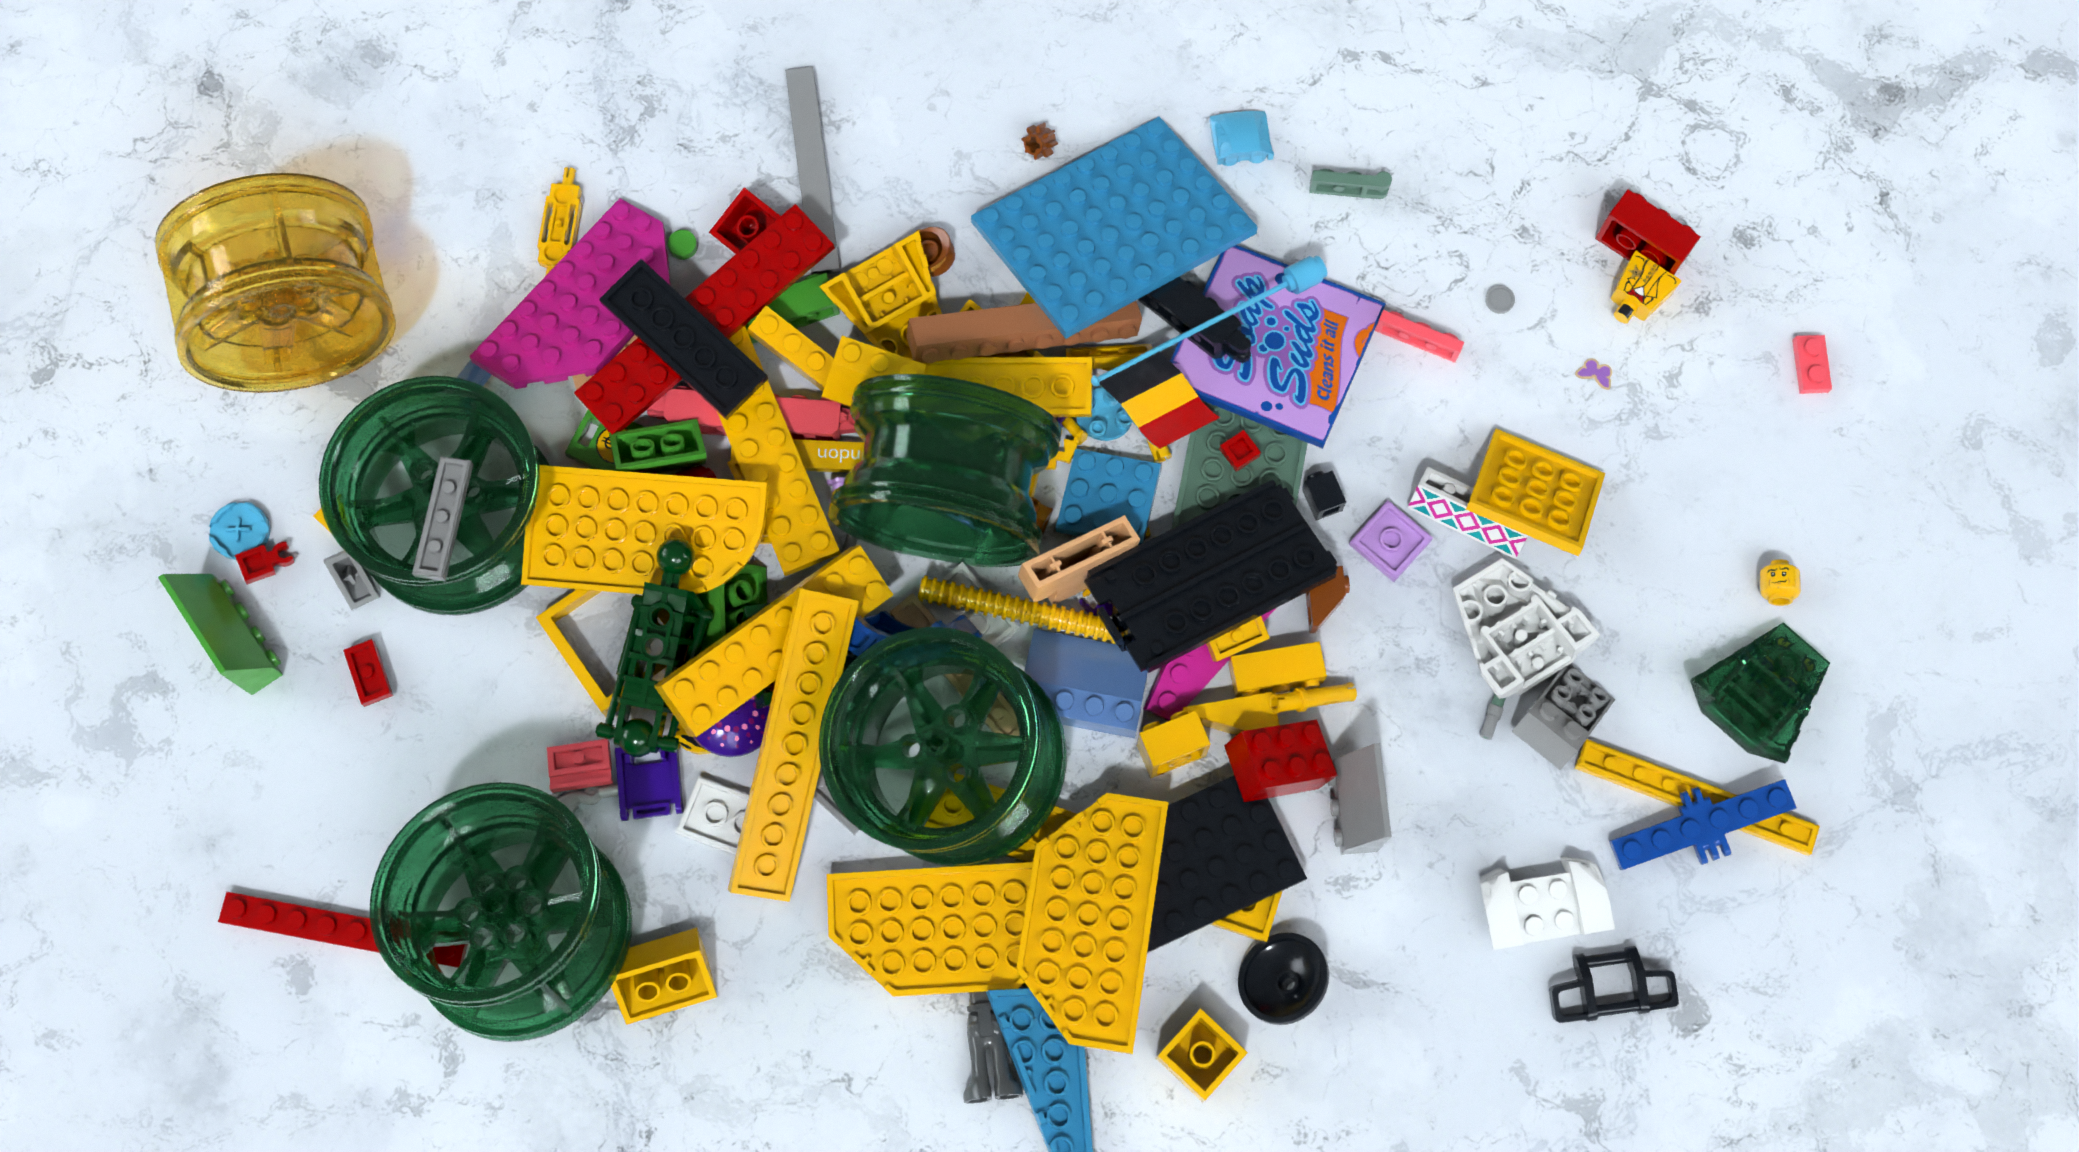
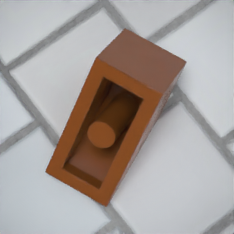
[1305,566,1350,634]

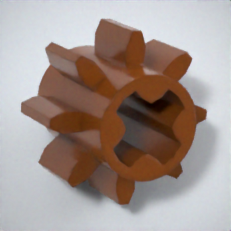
[1021,123,1058,160]

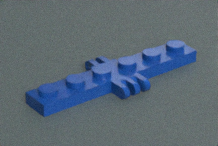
[1609,779,1797,870]

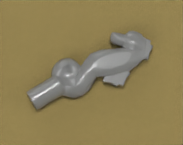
[541,784,619,816]

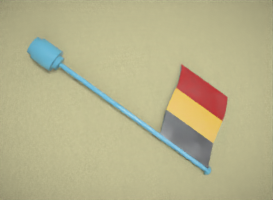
[1091,256,1328,449]

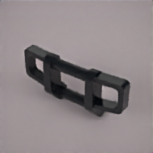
[1549,946,1679,1023]

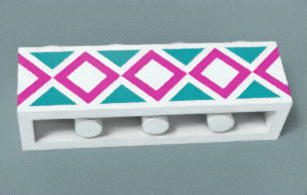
[1408,467,1528,559]

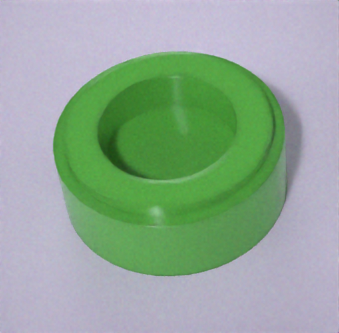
[668,230,698,260]

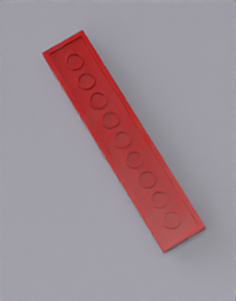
[574,204,835,435]

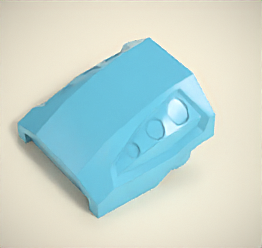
[1209,111,1274,166]

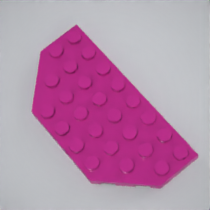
[469,198,671,389]

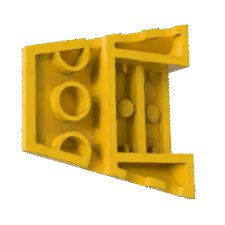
[819,231,942,357]

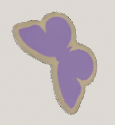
[1575,358,1612,390]

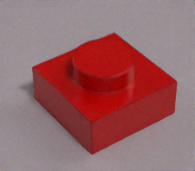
[1219,430,1261,472]

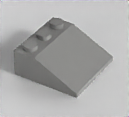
[1328,743,1392,855]

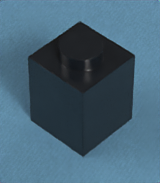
[1302,470,1346,521]

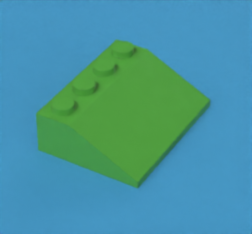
[158,574,283,695]

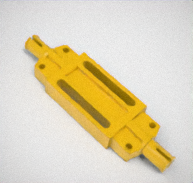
[537,167,583,276]

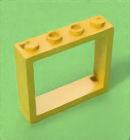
[536,589,691,717]

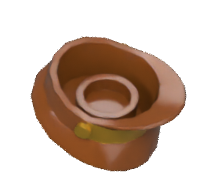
[916,227,955,277]

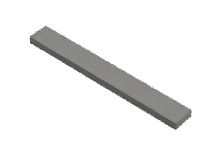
[785,66,840,275]

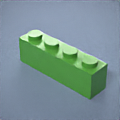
[745,273,840,344]

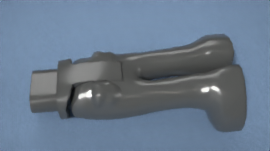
[963,991,1023,1104]

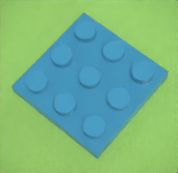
[1056,449,1162,546]

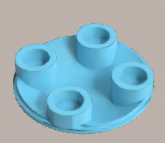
[1076,387,1132,441]

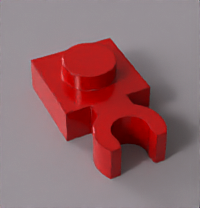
[235,542,294,585]

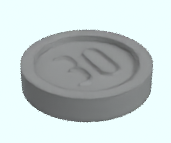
[1485,285,1515,314]

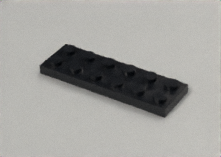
[599,259,769,420]

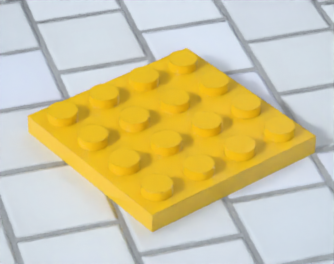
[1465,429,1605,556]

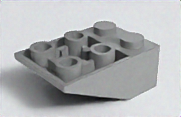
[1512,664,1615,770]

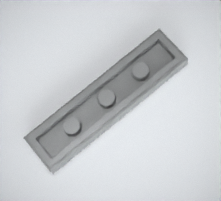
[412,456,473,582]

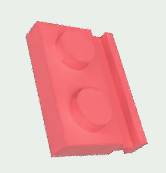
[547,739,613,793]

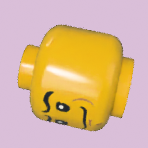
[1760,559,1801,606]

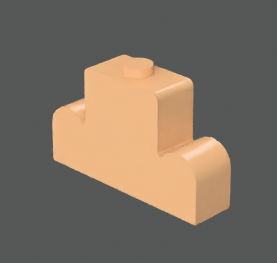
[1018,515,1140,604]

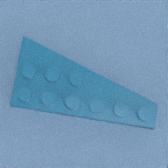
[986,988,1093,1152]

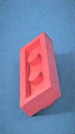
[1375,310,1464,363]

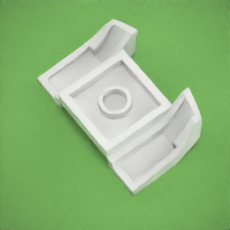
[1480,857,1615,950]

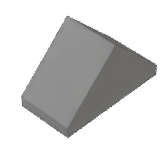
[323,547,379,610]

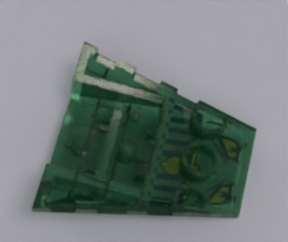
[1690,622,1830,764]

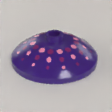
[693,696,770,757]

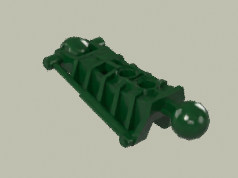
[595,537,714,757]

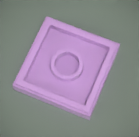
[1349,501,1433,582]

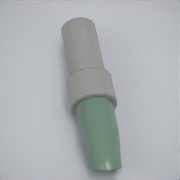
[1480,694,1506,740]

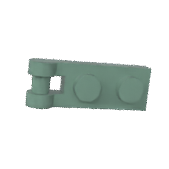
[1309,169,1392,199]

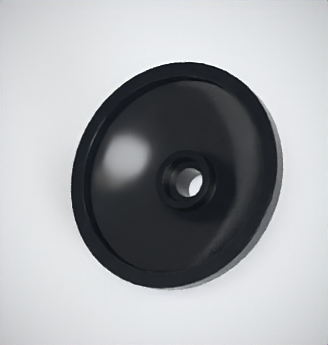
[1238,933,1329,1025]

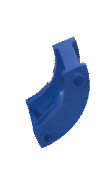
[848,610,982,668]

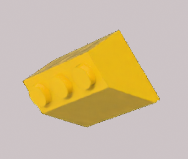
[821,335,926,426]
[606,927,717,1025]

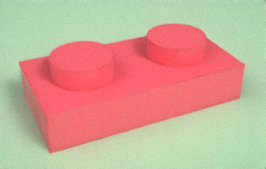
[1792,335,1832,394]

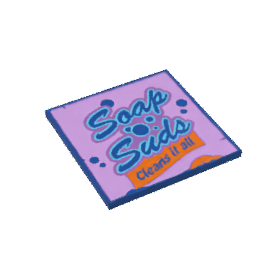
[1170,245,1386,449]

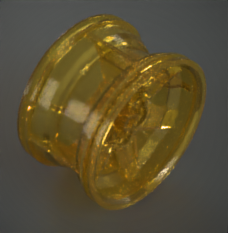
[154,173,396,393]

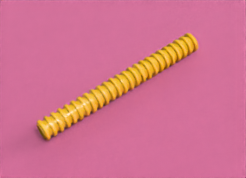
[918,575,1125,644]

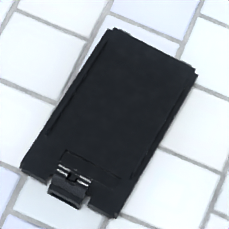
[1084,479,1338,673]

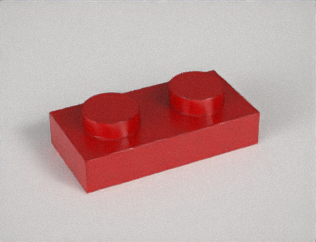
[343,639,393,707]

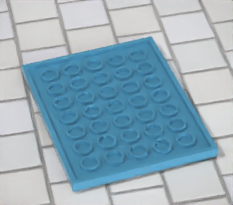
[971,117,1258,339]

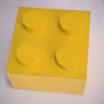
[1136,710,1211,779]
[1156,1008,1248,1103]

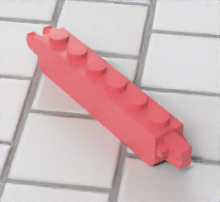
[647,386,864,441]

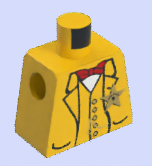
[1611,251,1682,324]

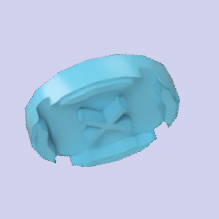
[209,502,271,560]

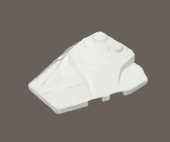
[1453,558,1600,699]

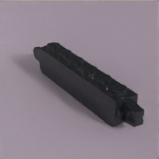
[1137,277,1251,364]

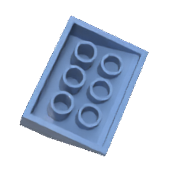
[1016,629,1148,739]

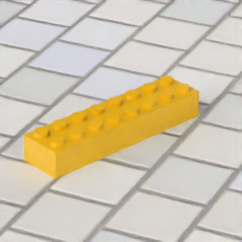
[654,545,893,737]

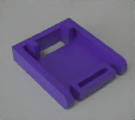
[615,747,684,821]

